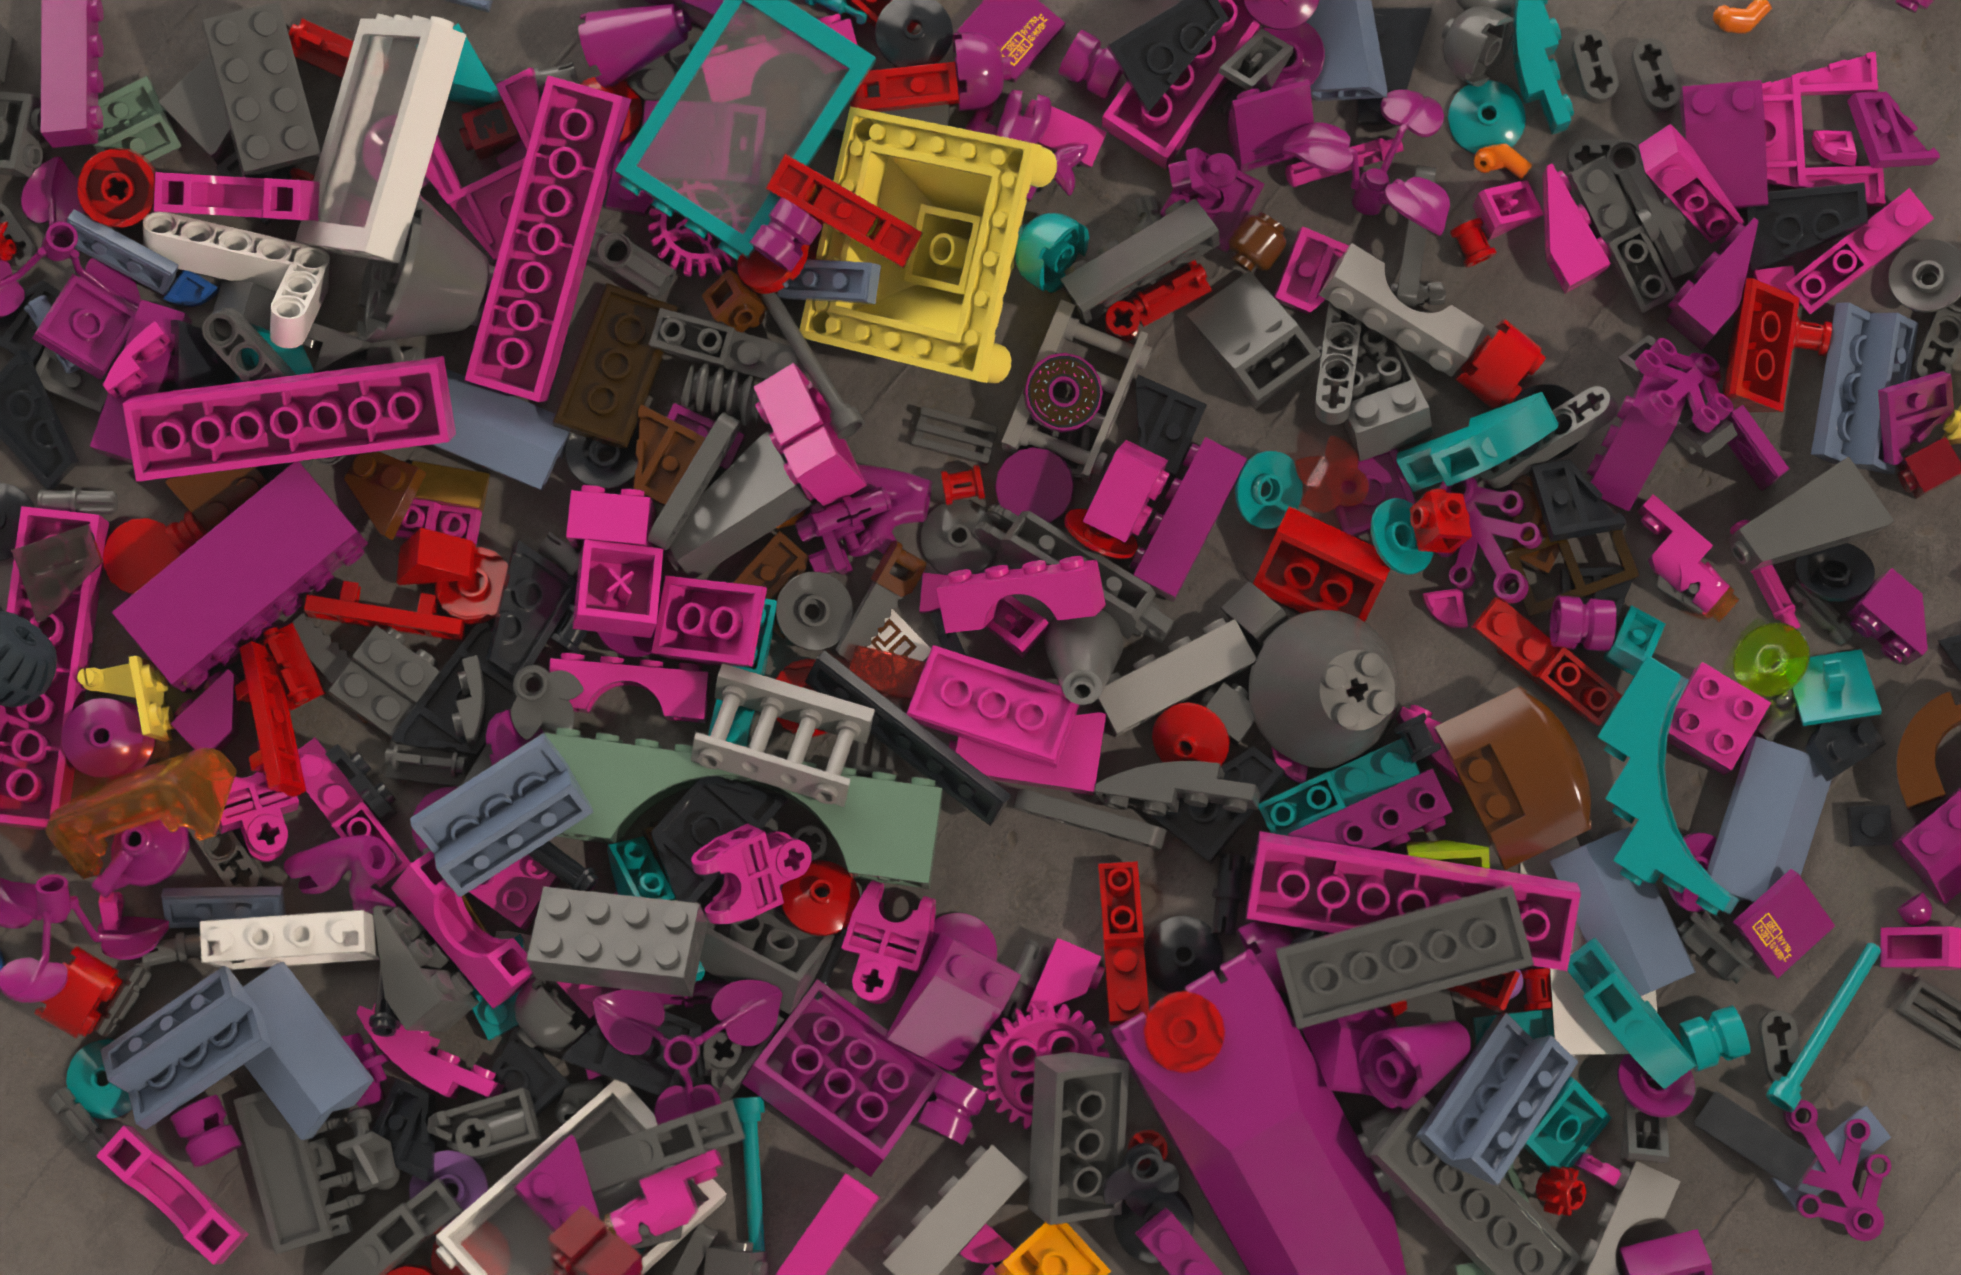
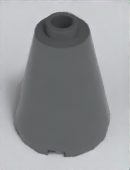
[1044,610,1123,705]

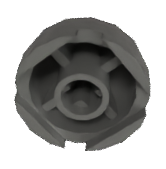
[1441,6,1515,87]
[514,976,593,1051]

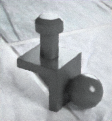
[337,1107,400,1192]

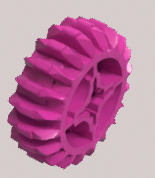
[648,180,753,278]

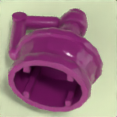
[91,805,190,898]

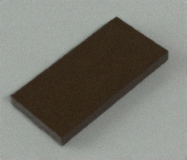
[553,283,680,451]

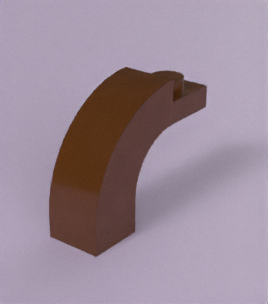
[1897,691,1961,810]

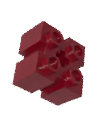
[548,1205,643,1275]

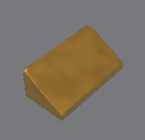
[412,461,490,513]

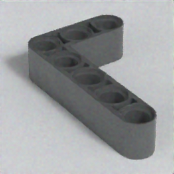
[202,307,346,465]

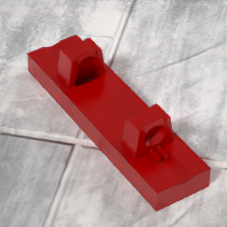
[766,154,923,268]
[304,581,467,642]
[234,641,306,797]

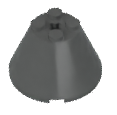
[357,194,495,343]
[1249,610,1400,768]

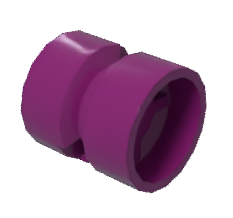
[1058,29,1123,100]
[749,197,823,273]
[1550,596,1616,652]
[918,1071,988,1145]
[170,1094,242,1168]

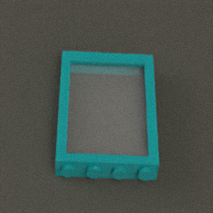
[615,0,876,260]

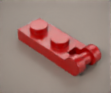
[849,62,959,112]

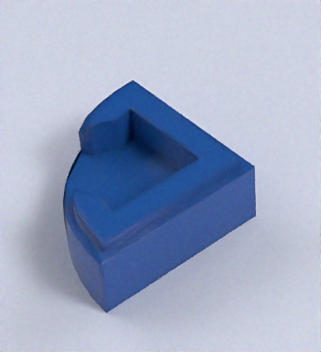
[163,270,219,307]

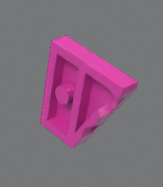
[1273,226,1349,315]

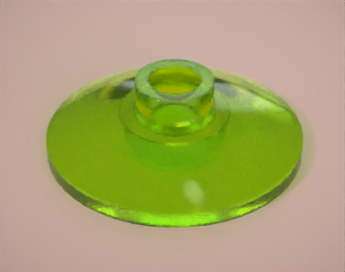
[1733,623,1810,697]

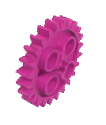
[980,1002,1110,1129]

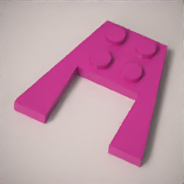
[1762,52,1885,207]
[425,68,541,260]

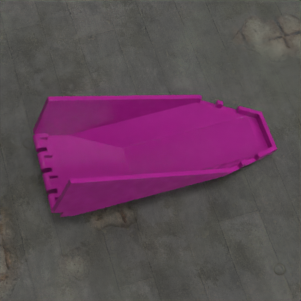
[1109,949,1407,1275]

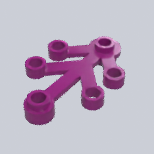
[1635,338,1734,433]
[1436,476,1543,604]
[1783,1100,1891,1241]

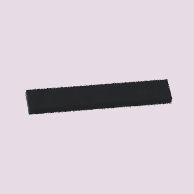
[805,651,1011,826]

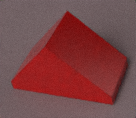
[396,528,476,585]
[1447,970,1521,1013]

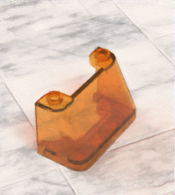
[46,747,237,880]

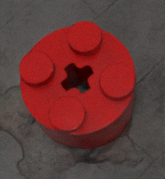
[77,148,156,228]
[1455,319,1546,409]
[34,946,123,1039]

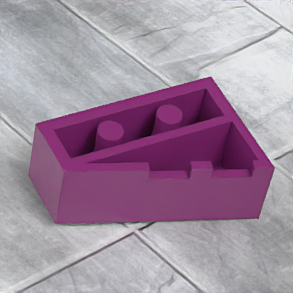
[1586,375,1687,512]

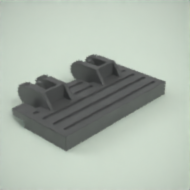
[234,1090,367,1254]

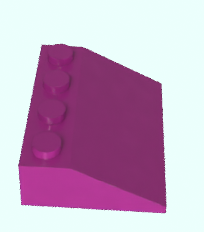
[742,979,945,1177]

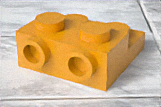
[993,1222,1111,1275]

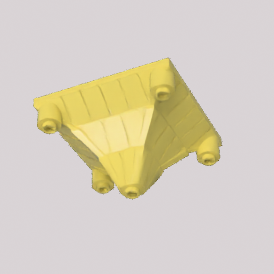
[799,107,1057,383]

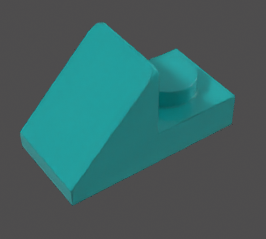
[1603,605,1666,676]

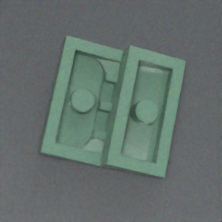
[94,76,182,180]

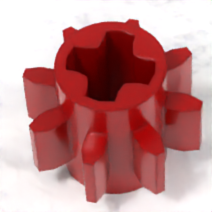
[1536,1165,1586,1216]

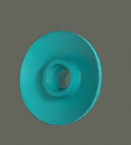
[1448,80,1526,154]
[1235,451,1303,529]
[1371,498,1433,575]
[67,1039,132,1119]

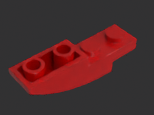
[1471,597,1623,727]
[1098,861,1149,1026]

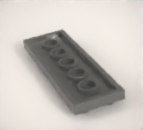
[1276,885,1534,1029]
[1369,1096,1581,1275]

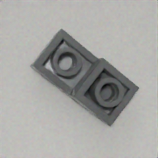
[452,655,485,746]

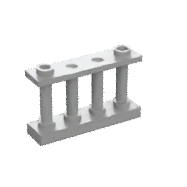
[1001,299,1152,484]
[691,663,875,807]

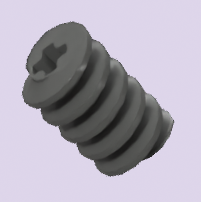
[681,362,761,426]

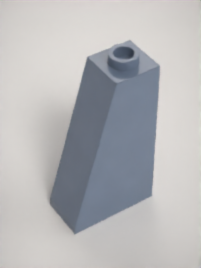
[1306,0,1387,101]

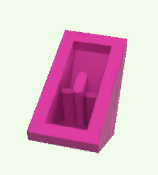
[1472,180,1544,240]
[985,595,1049,659]

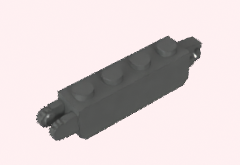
[974,504,1174,643]

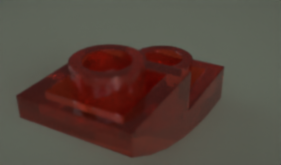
[850,646,926,701]

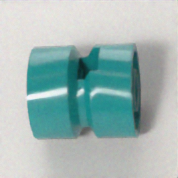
[1678,1005,1751,1072]

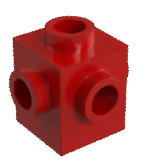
[1410,489,1472,553]

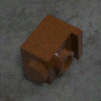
[701,269,768,333]

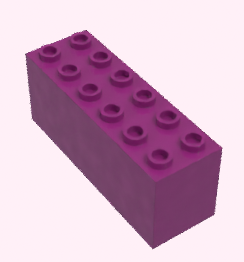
[112,461,369,694]

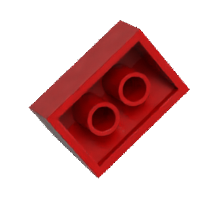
[1723,278,1800,412]
[1252,506,1391,622]

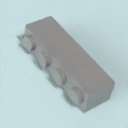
[1096,618,1257,737]
[883,1145,1028,1275]

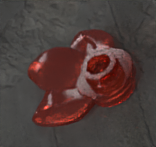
[1295,436,1369,513]

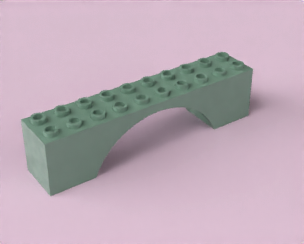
[545,728,943,889]

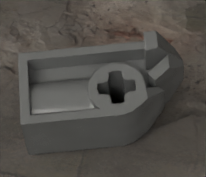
[704,1015,784,1103]
[427,1088,543,1159]

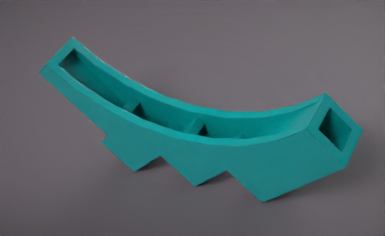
[1597,656,1739,915]

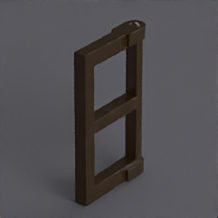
[1503,510,1640,617]

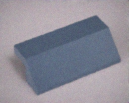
[1811,302,1919,474]
[430,369,571,491]
[410,733,593,898]
[1707,736,1832,903]
[1550,826,1696,996]
[243,962,374,1141]
[100,965,271,1129]
[1416,1013,1578,1185]

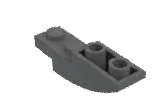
[1567,156,1676,313]
[649,308,807,383]
[1094,761,1261,816]
[580,1100,745,1191]
[321,1179,464,1275]

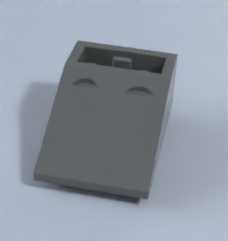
[1186,272,1321,409]
[1316,328,1433,462]
[373,905,480,1032]

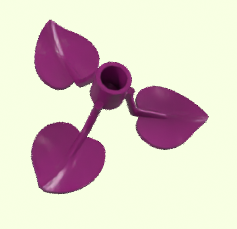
[1282,90,1450,236]
[0,156,141,317]
[0,874,169,1003]
[593,979,783,1125]

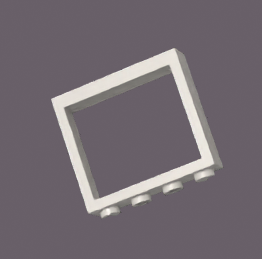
[200,910,380,970]

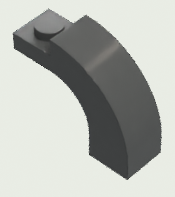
[1618,335,1738,458]

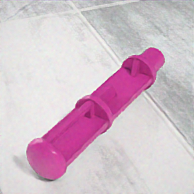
[1285,137,1403,187]
[1730,520,1801,634]

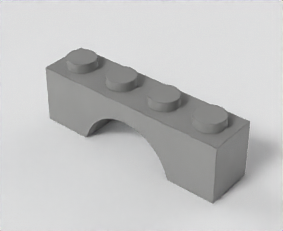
[1319,243,1484,377]
[1581,1161,1681,1275]

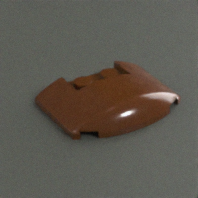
[1434,686,1592,871]

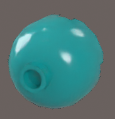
[1015,213,1089,293]

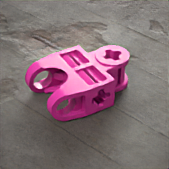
[205,741,299,862]
[691,823,812,924]
[841,880,936,1004]

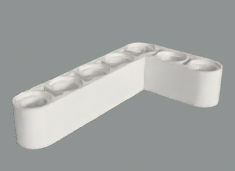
[143,212,330,348]

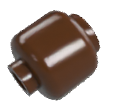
[1228,212,1286,272]

